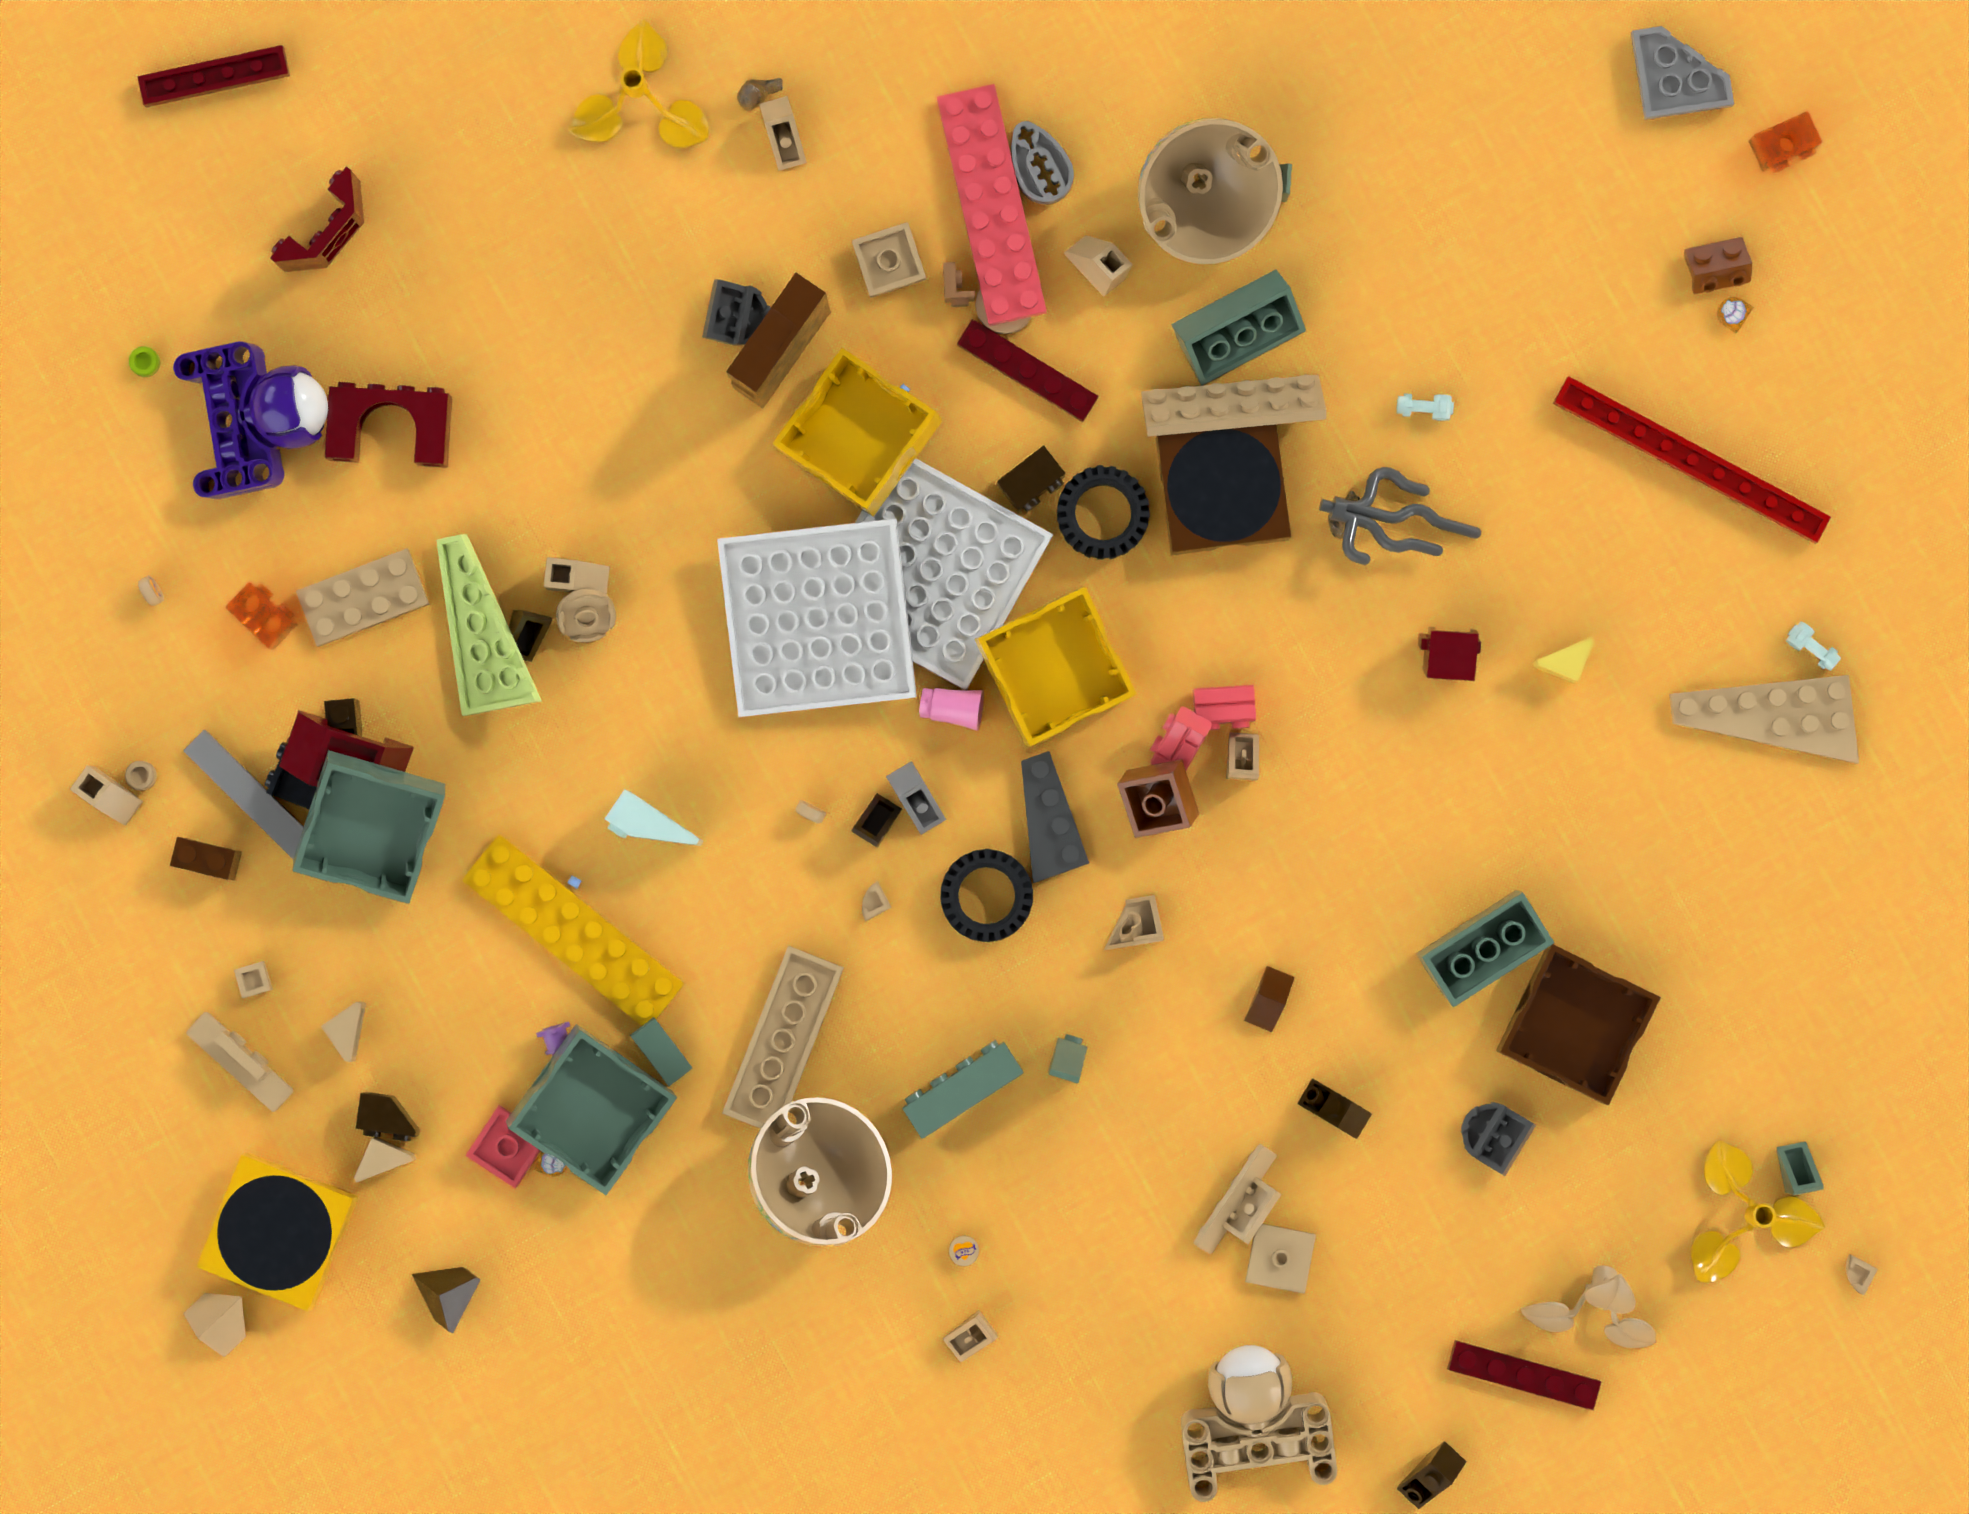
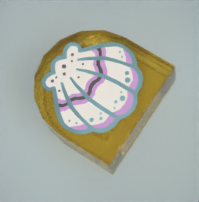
[1717,297,1754,333]
[534,1152,568,1177]

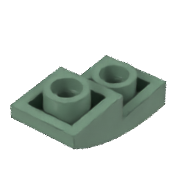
[630,1017,692,1086]

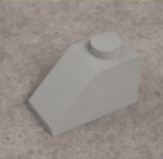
[886,761,946,835]

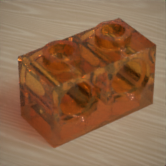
[225,581,298,650]

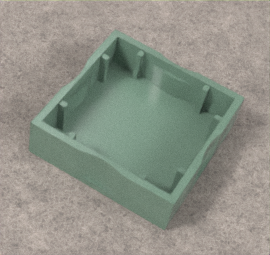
[292,750,445,904]
[505,1024,677,1195]

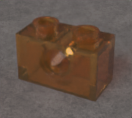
[1748,111,1823,173]

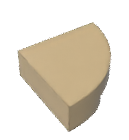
[862,881,892,922]
[1846,1254,1878,1295]

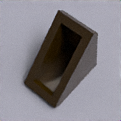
[509,610,552,662]
[851,793,902,848]

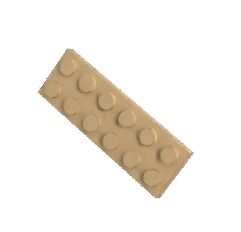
[1141,374,1326,437]
[722,946,844,1129]

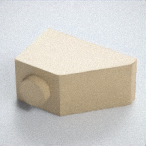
[759,96,807,171]

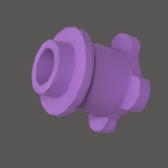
[536,1021,570,1056]

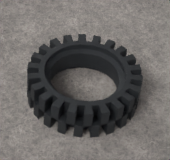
[1057,465,1150,560]
[940,849,1033,942]

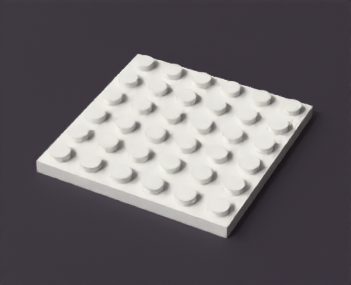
[855,459,1053,690]
[717,518,917,717]

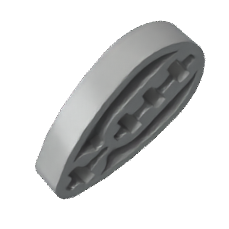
[1011,121,1074,205]

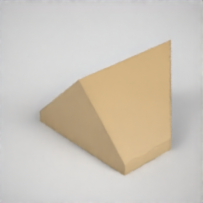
[1104,895,1164,950]
[183,1293,247,1357]

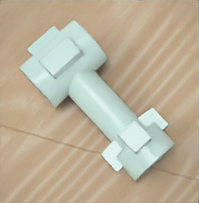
[1396,393,1454,421]
[1786,621,1841,671]

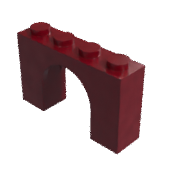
[325,382,452,468]

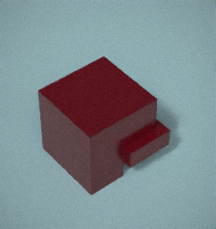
[1418,627,1481,681]

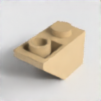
[1064,235,1133,297]
[544,557,610,595]
[70,765,143,826]

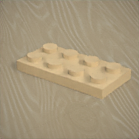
[296,548,430,647]

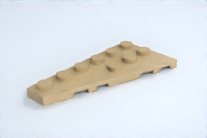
[1669,675,1859,764]

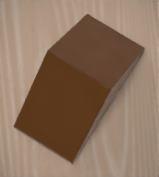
[1244,966,1295,1032]

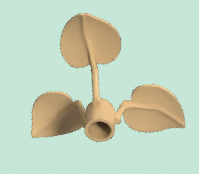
[1521,1265,1656,1348]

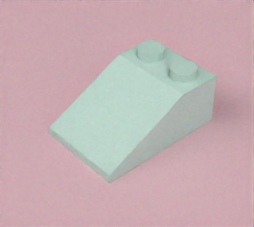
[605,789,704,846]

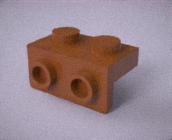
[1684,237,1753,294]

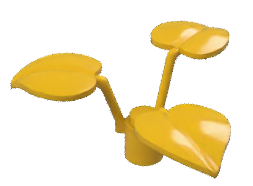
[568,19,709,148]
[1690,1140,1825,1283]

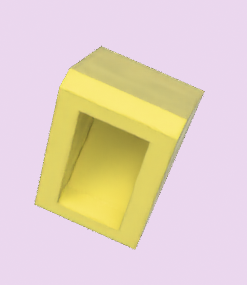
[1532,637,1594,683]

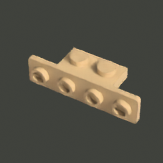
[186,1012,294,1112]
[1193,1144,1282,1254]

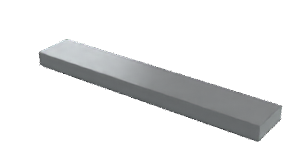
[183,730,304,859]

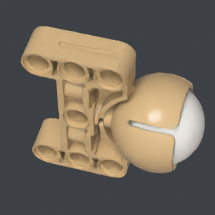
[1181,1345,1337,1502]

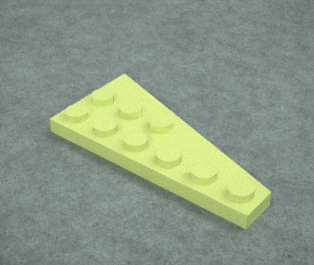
[436,534,542,716]

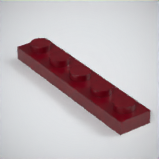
[137,45,290,107]
[957,319,1099,422]
[1447,1340,1601,1411]

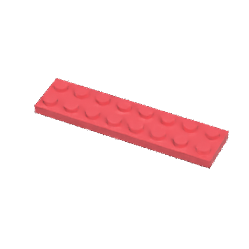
[937,84,1047,326]

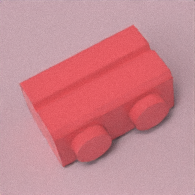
[1193,685,1256,730]
[1150,706,1212,770]

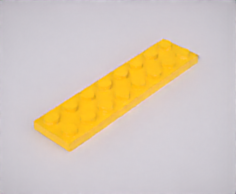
[462,834,686,1026]

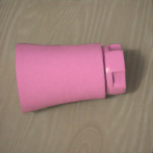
[919,688,984,731]

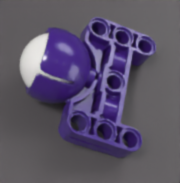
[173,341,328,499]

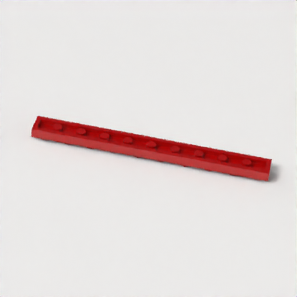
[1553,376,1831,544]

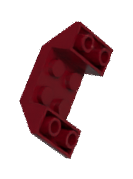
[270,166,364,272]
[279,710,414,787]

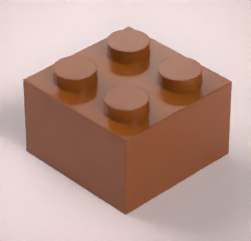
[1117,759,1199,838]

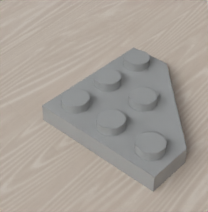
[1631,26,1734,120]

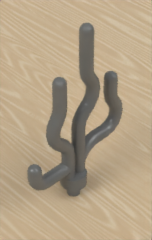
[1319,467,1481,565]

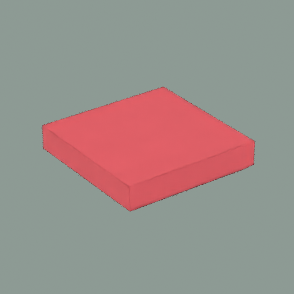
[465,1105,540,1188]

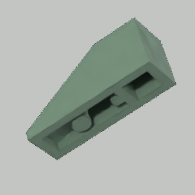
[1048,1034,1087,1083]

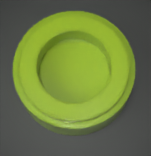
[129,346,160,377]

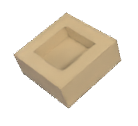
[234,961,273,999]

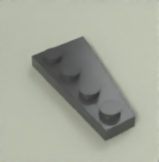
[1021,751,1089,883]

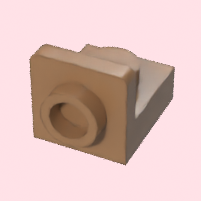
[943,262,975,307]

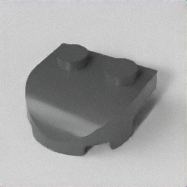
[702,279,770,346]
[1461,1102,1536,1176]

